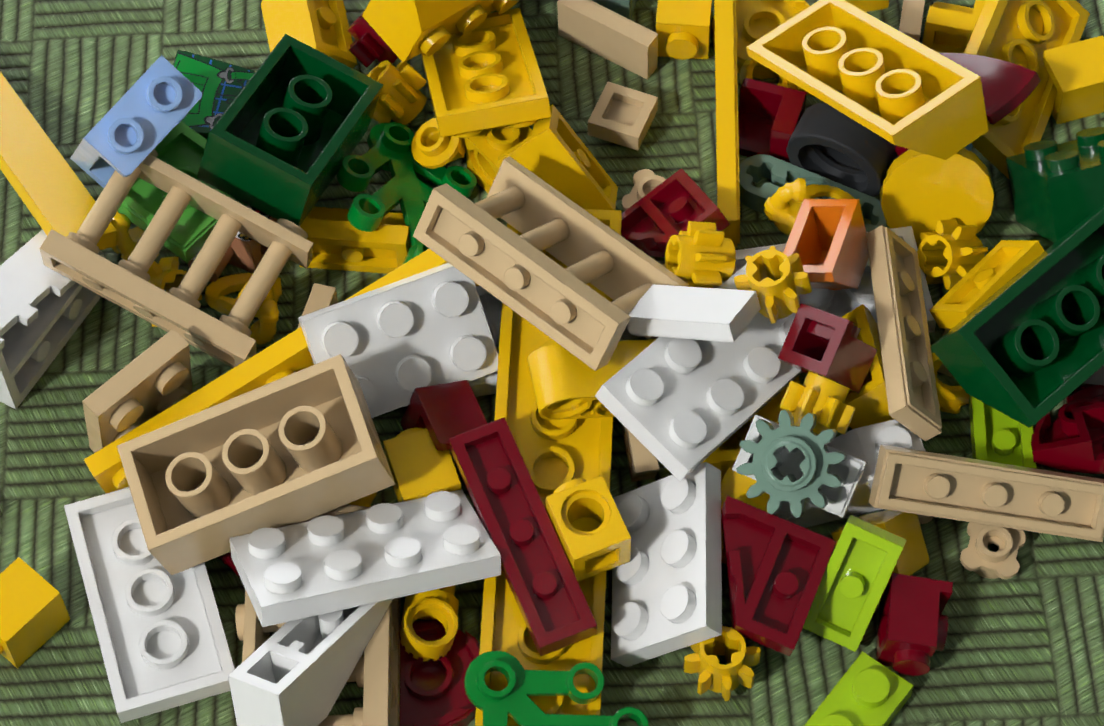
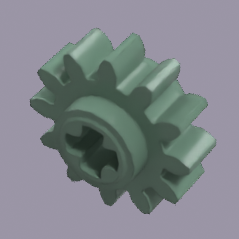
[736,410,847,518]

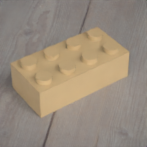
[117,354,395,575]

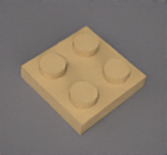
[82,328,193,453]

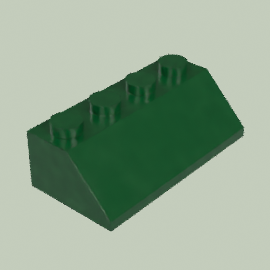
[930,205,1104,428]

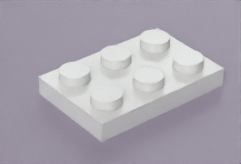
[298,263,498,418]
[611,462,722,667]

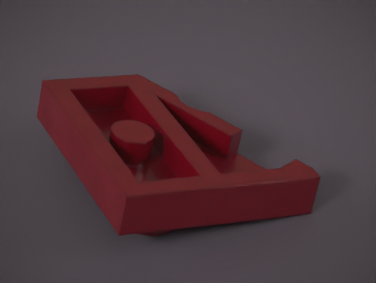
[621,168,730,257]
[721,496,836,656]

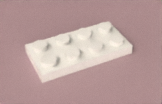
[595,264,803,482]
[64,487,235,723]
[230,489,501,627]

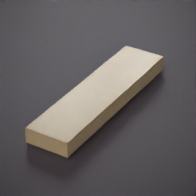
[866,225,942,441]
[869,445,1104,542]

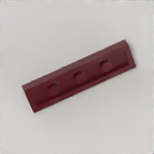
[449,417,597,657]

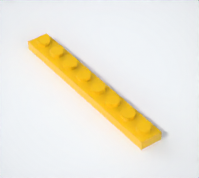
[84,249,448,493]

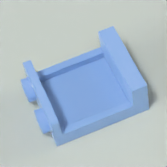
[70,55,202,188]

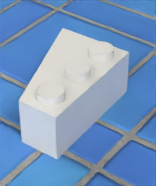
[0,229,104,409]

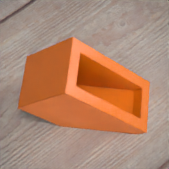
[783,199,869,290]

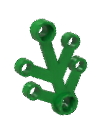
[337,122,477,264]
[464,651,649,726]

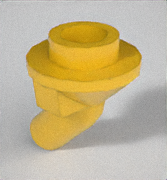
[411,118,466,169]

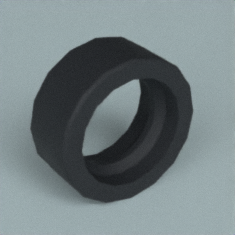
[786,102,898,197]

